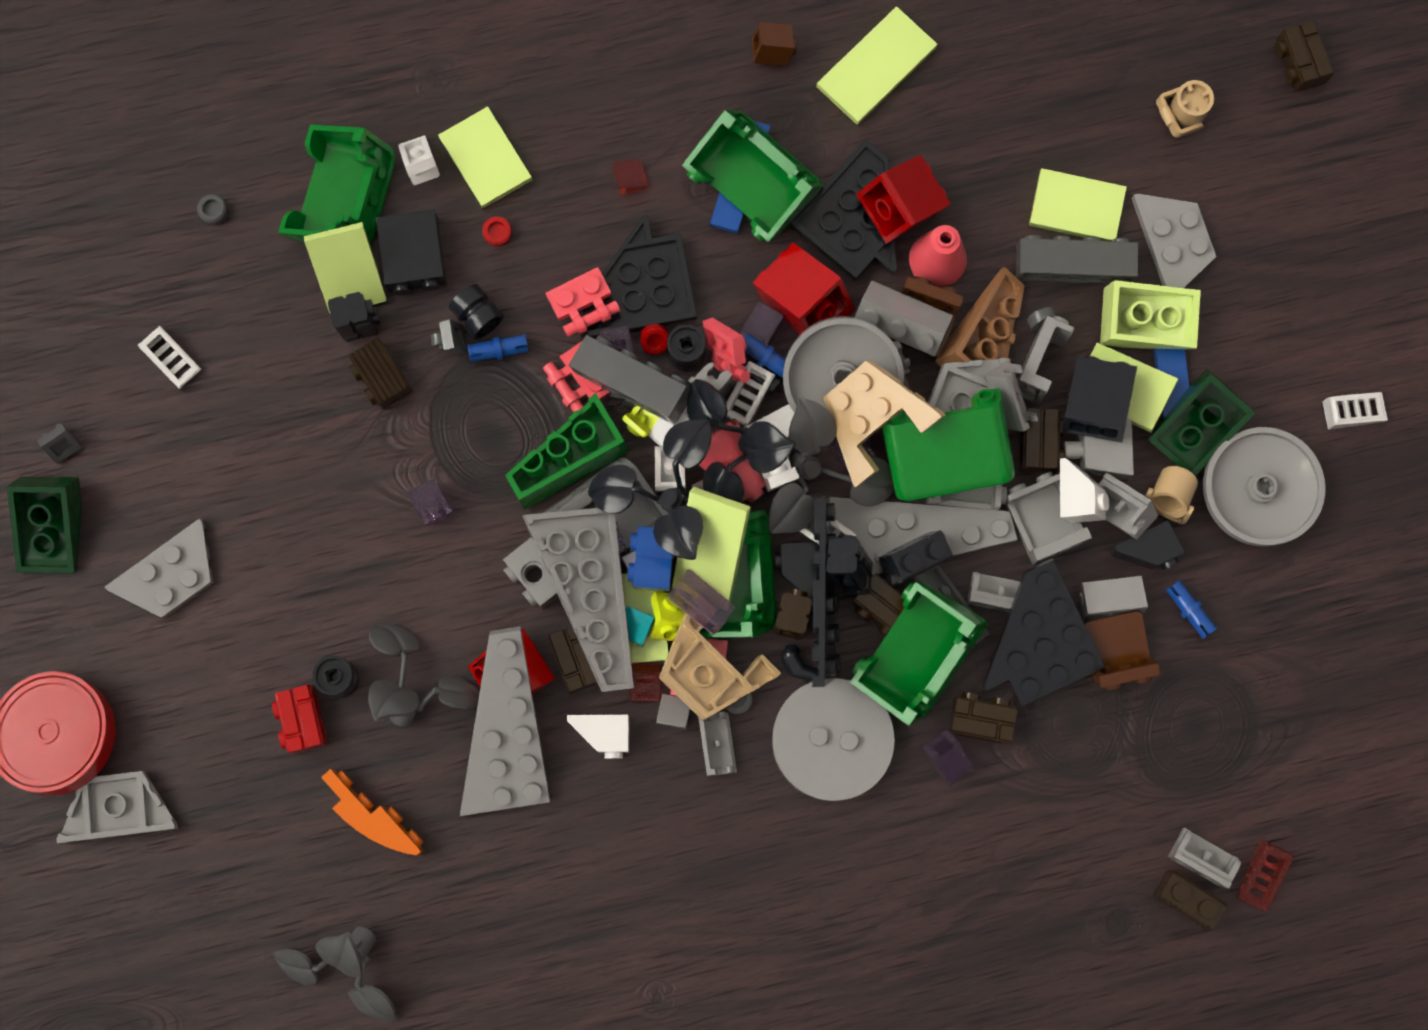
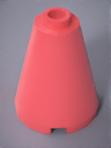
[909,225,967,288]
[699,418,765,503]

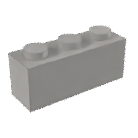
[855,281,953,357]

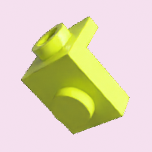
[622,406,659,438]
[649,591,686,641]

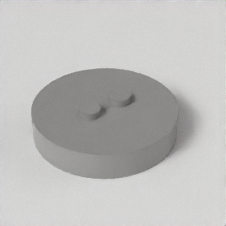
[772,678,895,801]

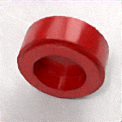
[482,216,512,247]
[640,324,669,355]

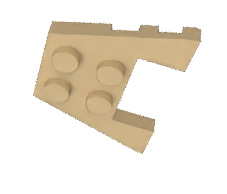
[823,360,946,487]
[659,591,781,720]

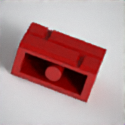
[272,684,328,754]

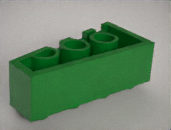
[505,393,628,510]

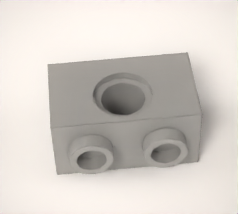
[503,537,559,609]

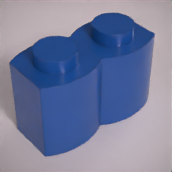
[628,526,673,591]

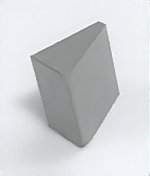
[656,694,690,729]

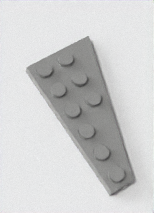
[822,496,1018,577]
[523,508,634,692]
[460,626,550,816]

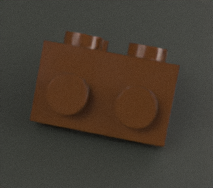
[890,276,964,358]
[1084,610,1161,690]

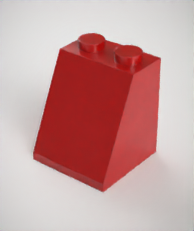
[856,154,951,244]
[752,242,855,335]

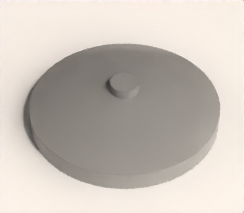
[783,316,904,437]
[1203,427,1325,547]

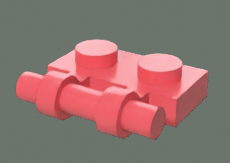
[545,267,620,337]
[703,318,750,383]
[543,341,611,412]

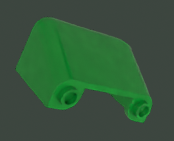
[682,110,824,242]
[278,125,395,247]
[882,388,1015,501]
[699,510,776,638]
[850,581,988,726]

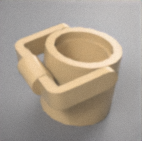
[1156,80,1214,138]
[1145,466,1198,525]

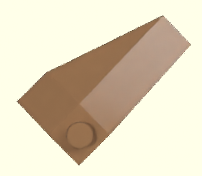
[935,267,1025,367]

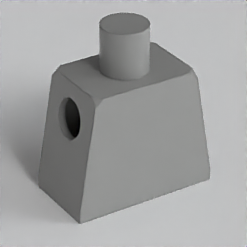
[1063,419,1134,480]

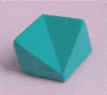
[625,606,655,647]

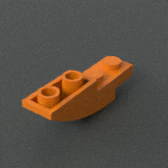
[321,769,425,855]

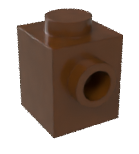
[751,22,797,66]

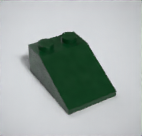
[1148,369,1255,476]
[7,476,82,573]

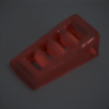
[1237,839,1294,912]

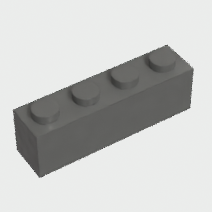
[1016,235,1138,284]
[568,335,690,425]

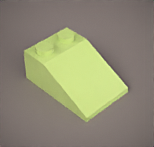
[1100,280,1201,349]

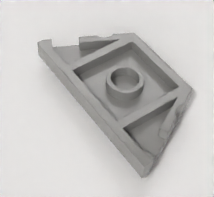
[1131,194,1217,288]
[928,358,1010,413]
[105,518,214,619]
[57,771,178,843]

